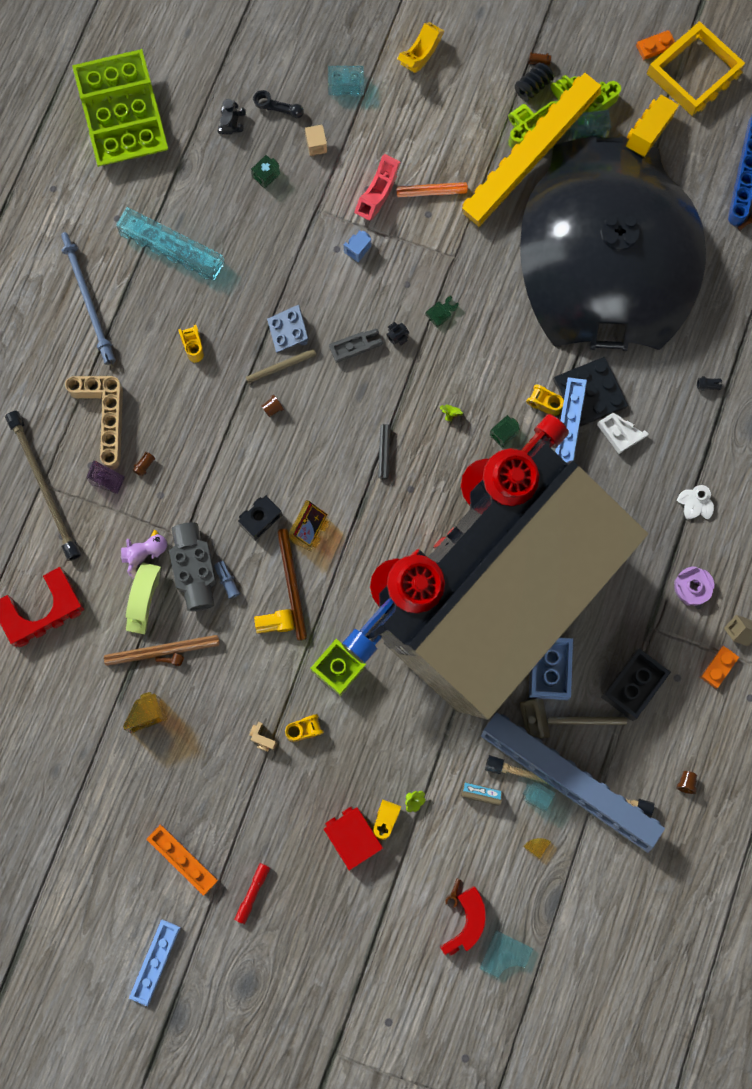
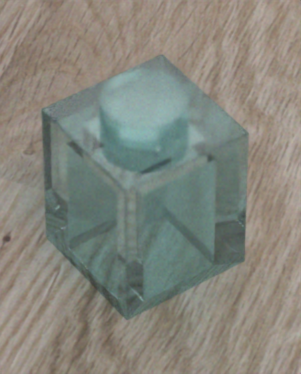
[523,781,555,812]

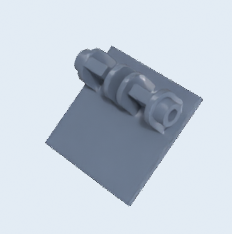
[267,305,309,353]

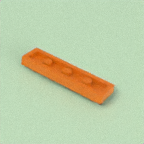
[146,824,218,896]

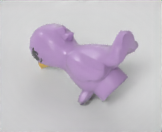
[121,530,167,579]

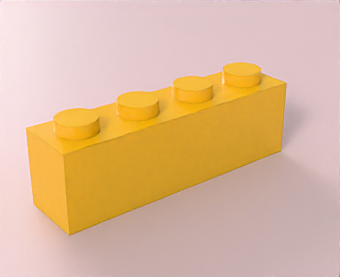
[626,95,679,157]

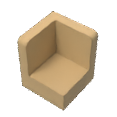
[305,125,327,156]

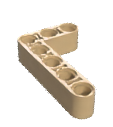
[65,376,123,470]

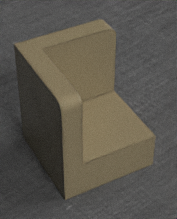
[724,615,752,646]

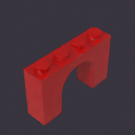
[0,567,85,648]

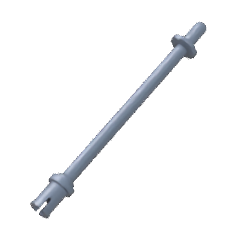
[61,232,116,365]

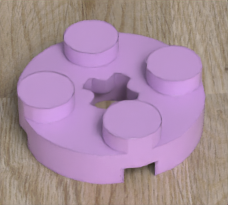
[674,567,714,606]

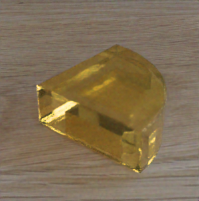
[523,838,551,859]

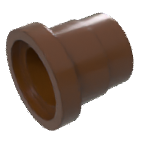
[262,394,285,417]
[676,771,697,794]

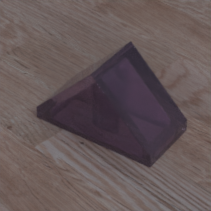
[86,461,125,494]

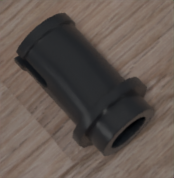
[697,376,722,391]

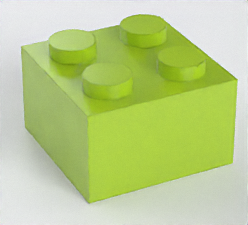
[310,639,366,697]

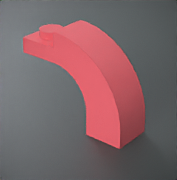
[354,154,401,221]

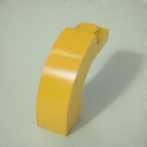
[397,22,445,73]

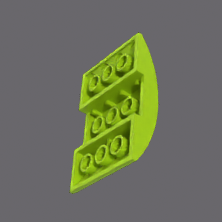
[72,49,168,167]

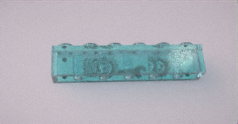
[116,207,225,281]

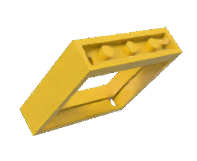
[647,21,745,116]

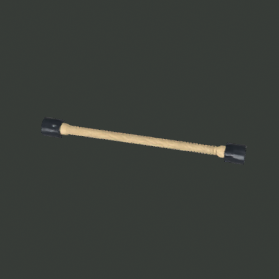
[485,755,655,818]

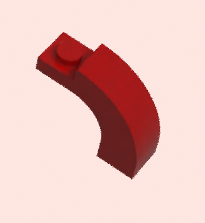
[440,886,486,956]

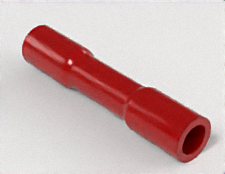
[234,863,270,925]

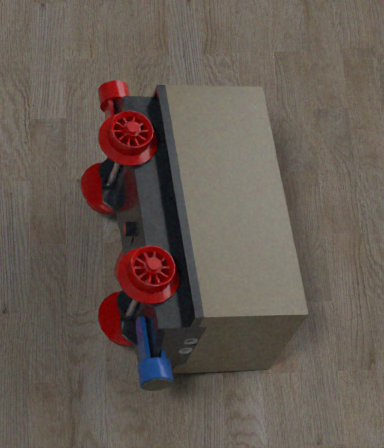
[342,414,649,720]

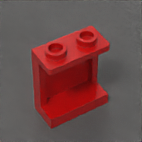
[323,806,383,870]

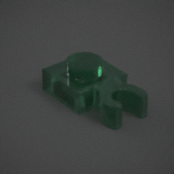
[425,296,459,328]

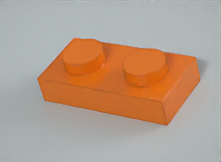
[636,30,675,60]
[700,646,739,689]

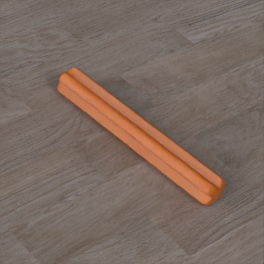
[396,182,468,197]

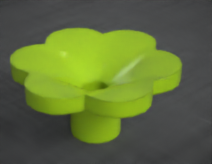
[440,405,463,421]
[405,791,426,813]

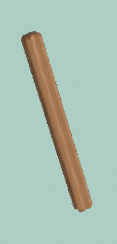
[104,635,220,666]

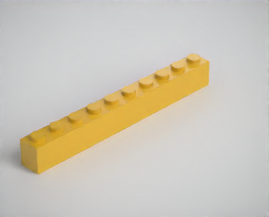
[462,73,601,227]

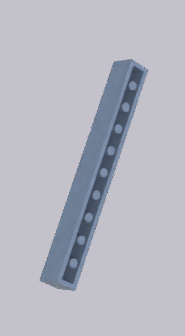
[481,712,665,853]

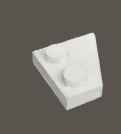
[597,413,648,454]

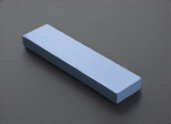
[129,919,181,1006]

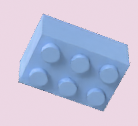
[529,638,573,700]

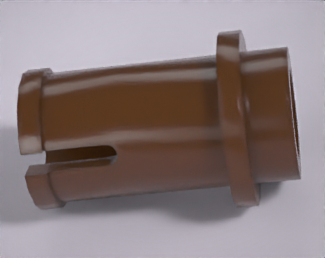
[529,52,552,66]
[133,452,155,477]

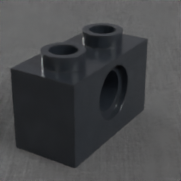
[238,495,283,541]

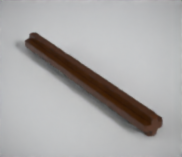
[277,529,307,641]

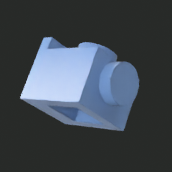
[344,231,371,262]

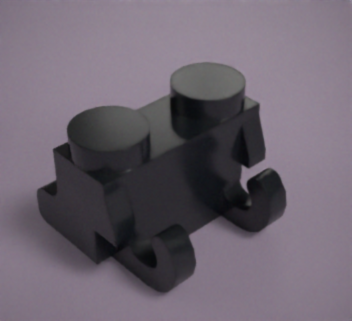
[218,99,246,134]

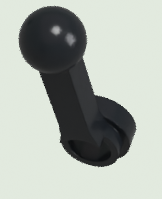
[253,90,304,118]

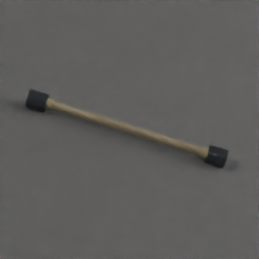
[5,411,82,561]

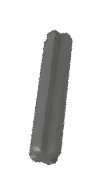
[378,424,390,479]

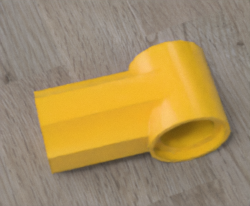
[254,609,294,634]

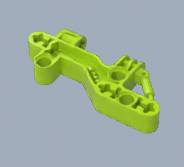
[508,75,621,149]

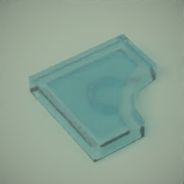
[479,931,533,977]

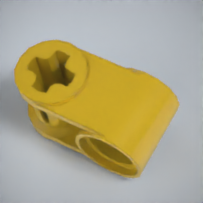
[178,324,204,363]
[526,385,564,416]
[285,714,324,742]
[373,799,401,840]

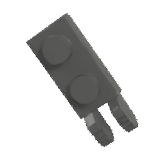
[329,329,383,363]

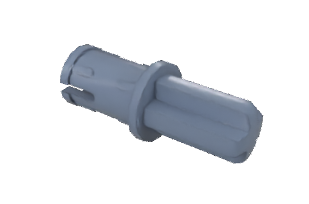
[214,561,240,599]

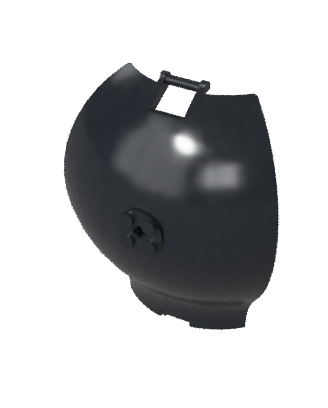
[520,135,706,351]

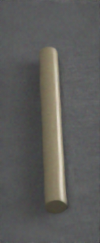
[245,349,316,384]
[548,717,627,725]

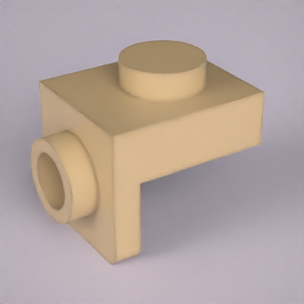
[249,722,277,752]

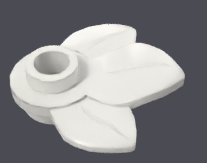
[677,485,714,520]

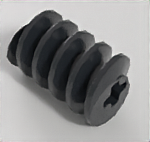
[515,63,554,102]

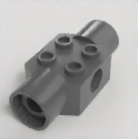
[169,522,217,611]

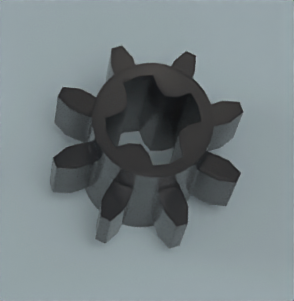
[386,322,409,346]

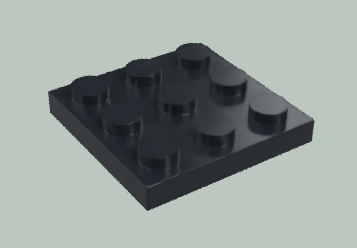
[553,357,628,427]

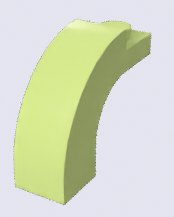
[126,563,161,635]

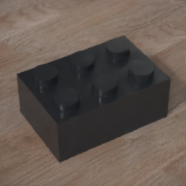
[601,648,671,721]

